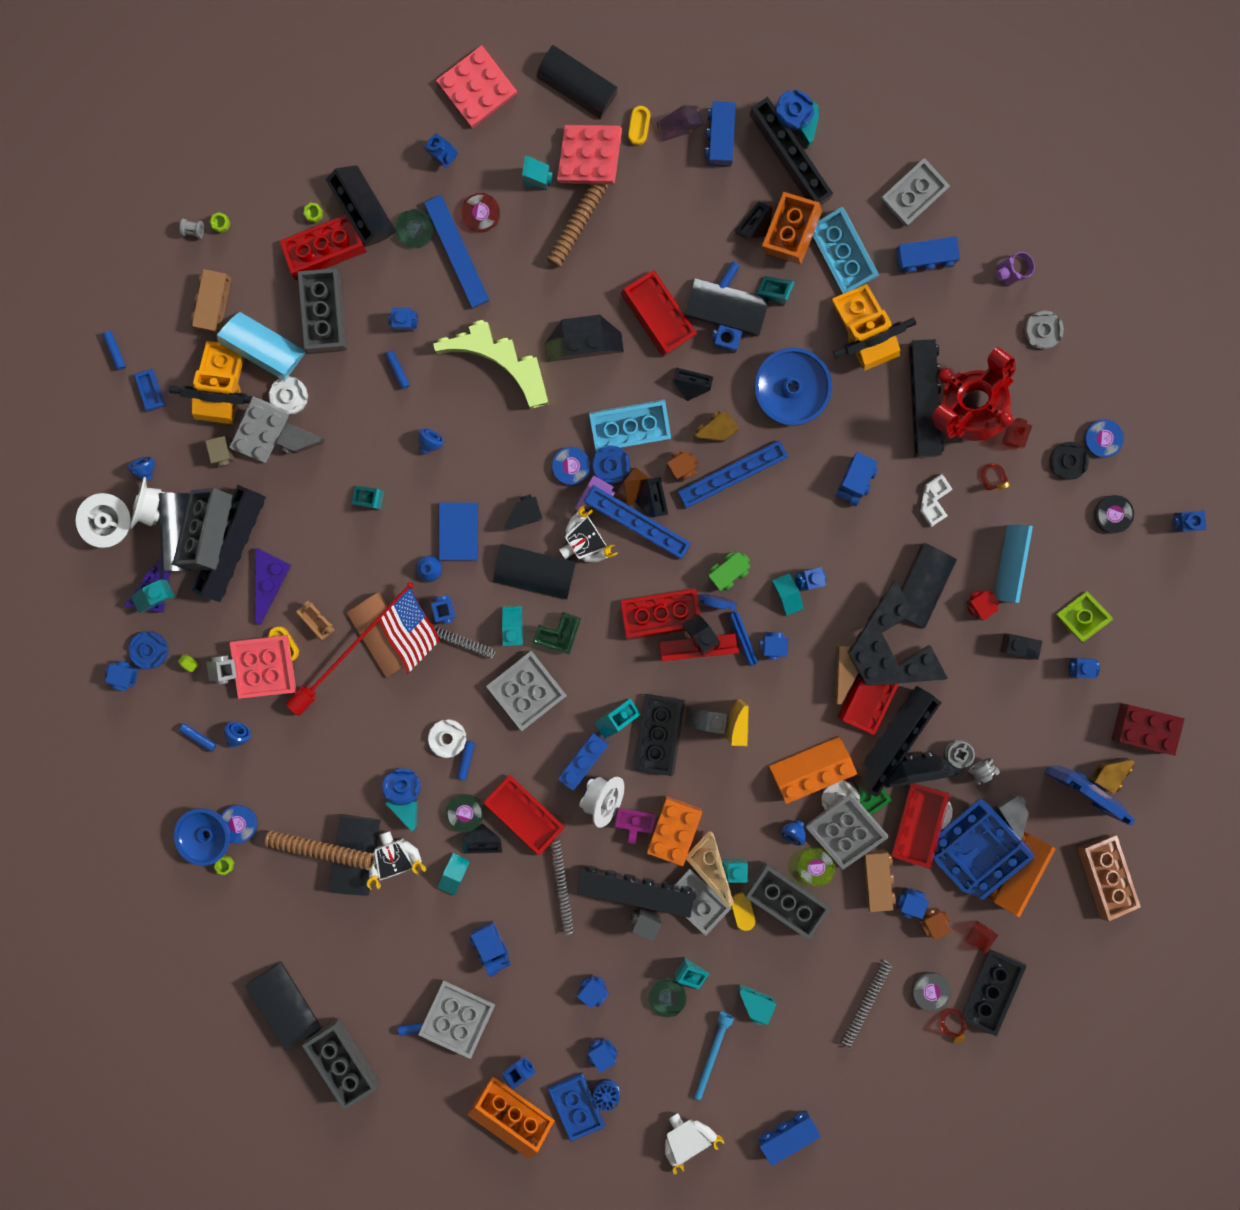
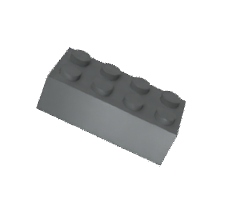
[298,268,348,353]
[174,488,233,571]
[744,861,831,941]
[302,1018,380,1110]

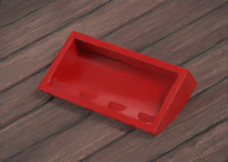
[621,270,697,357]
[837,662,899,735]
[482,775,565,856]
[892,783,951,869]

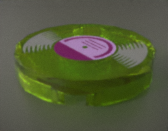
[797,847,836,886]

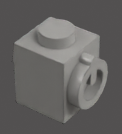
[206,655,237,684]

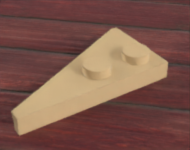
[686,831,734,907]

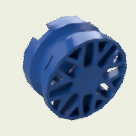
[593,1079,620,1111]

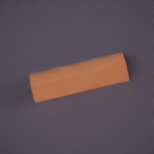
[347,593,405,678]
[1077,835,1141,921]

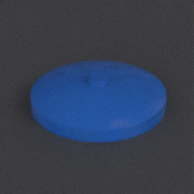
[754,348,832,426]

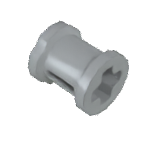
[180,218,204,239]

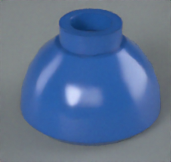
[418,428,444,454]
[127,457,155,481]
[415,556,442,582]
[224,722,251,748]
[780,820,806,846]

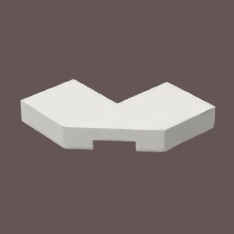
[920,474,953,527]

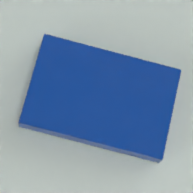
[439,503,478,560]
[548,1072,605,1142]

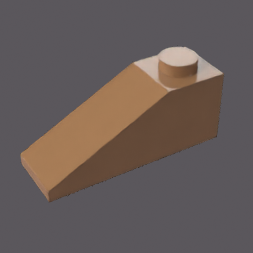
[834,646,858,704]

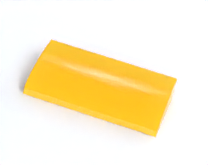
[725,700,749,746]

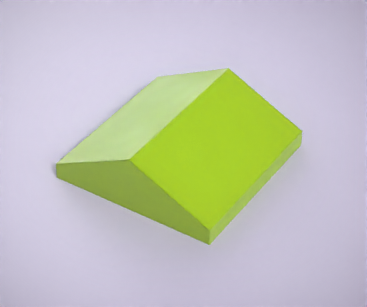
[1057,591,1113,643]

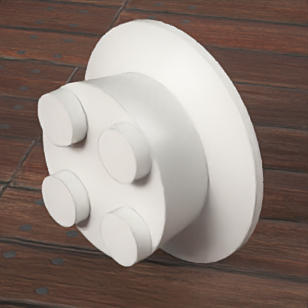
[129,477,165,529]
[76,493,131,548]
[579,776,624,828]

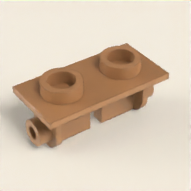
[295,601,335,641]

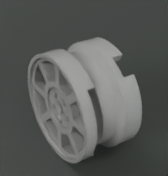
[944,740,975,768]
[968,758,1000,785]

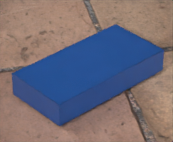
[134,369,166,412]

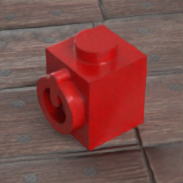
[966,589,999,621]

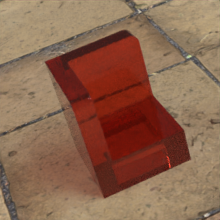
[966,921,998,954]

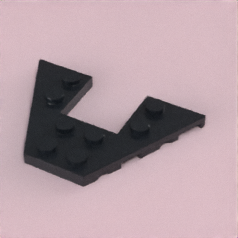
[847,580,948,686]

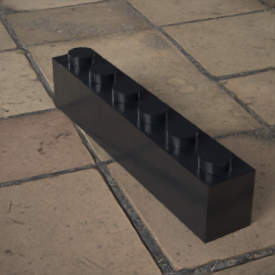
[749,97,833,205]
[909,339,944,458]
[192,485,266,602]
[852,686,942,798]
[577,866,695,918]

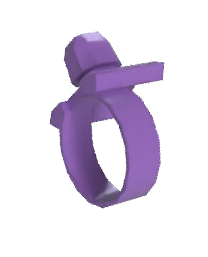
[995,252,1035,286]

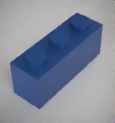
[705,101,736,166]
[896,236,960,274]
[558,731,609,791]
[758,1111,821,1166]

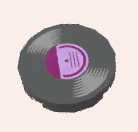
[912,972,951,1011]

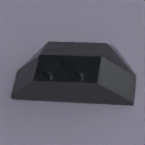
[545,315,624,362]
[884,751,962,788]

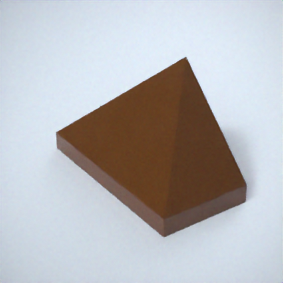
[614,467,651,507]

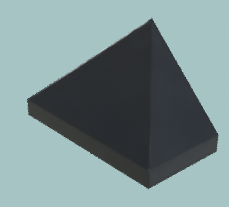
[735,202,772,238]
[673,367,713,401]
[636,477,668,517]
[462,823,502,854]

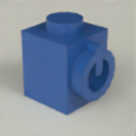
[423,133,459,168]
[388,308,418,332]
[1173,510,1206,532]
[795,567,826,591]
[431,595,457,625]
[759,632,788,660]
[1068,658,1100,679]
[105,660,139,691]
[896,888,929,919]
[577,974,609,1009]
[587,1038,618,1073]
[502,1057,536,1089]

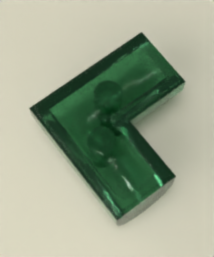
[533,612,581,655]

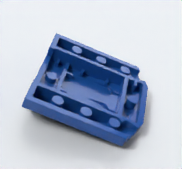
[1044,765,1135,826]
[934,798,1035,900]

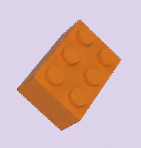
[762,192,822,265]
[646,796,703,866]

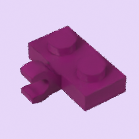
[615,807,656,844]

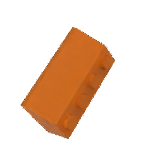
[769,736,857,804]
[989,831,1056,917]
[467,1076,555,1159]

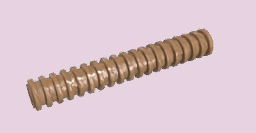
[547,171,617,267]
[265,830,374,870]

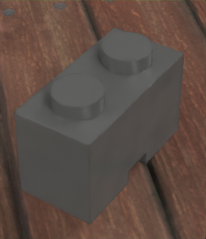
[630,907,661,942]

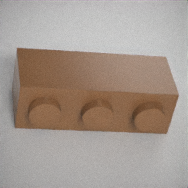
[191,269,231,334]
[863,849,896,912]

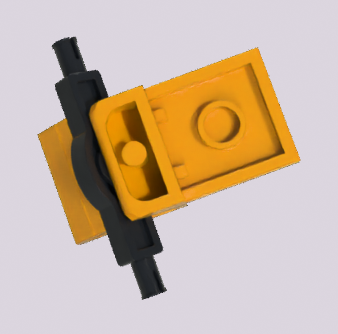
[832,284,916,371]
[169,341,258,424]

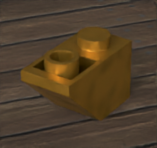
[694,410,739,442]
[1089,758,1135,794]

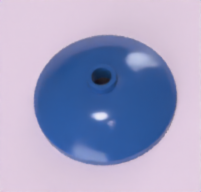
[174,808,230,866]

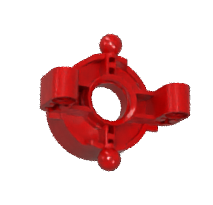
[932,347,1016,441]

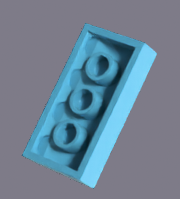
[813,207,880,294]
[217,312,306,381]
[589,399,671,452]
[994,525,1033,603]

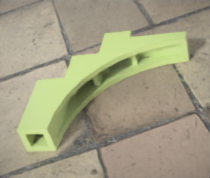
[433,320,549,409]

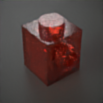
[1002,418,1032,449]

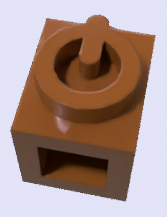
[666,450,698,482]
[919,908,952,941]

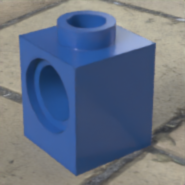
[712,325,742,353]

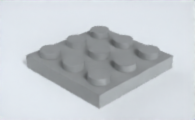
[486,650,567,731]
[806,792,888,870]
[418,980,495,1059]

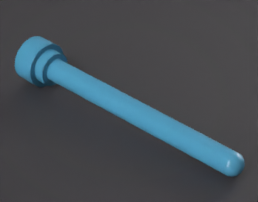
[694,1012,734,1101]

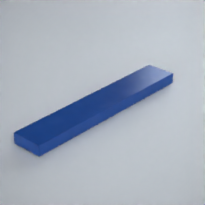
[424,195,490,309]
[677,440,788,509]
[583,485,691,559]

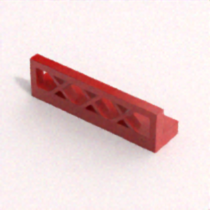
[659,633,739,662]

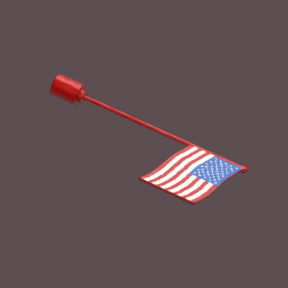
[286,582,440,716]

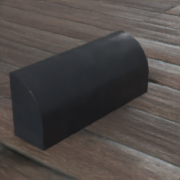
[537,44,617,119]
[325,165,396,246]

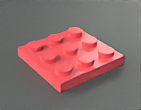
[436,45,517,128]
[557,125,622,184]
[229,635,297,699]

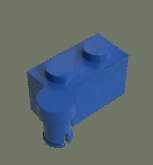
[835,452,878,507]
[470,921,511,977]

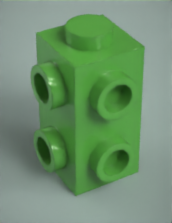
[708,551,751,591]

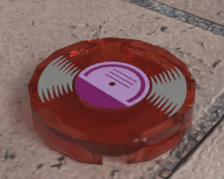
[462,193,500,232]

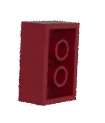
[1111,703,1185,756]

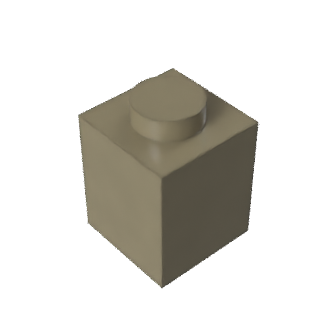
[205,436,235,467]

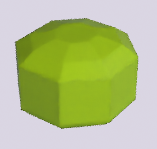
[303,203,323,223]
[209,212,231,233]
[178,654,198,672]
[214,855,234,875]

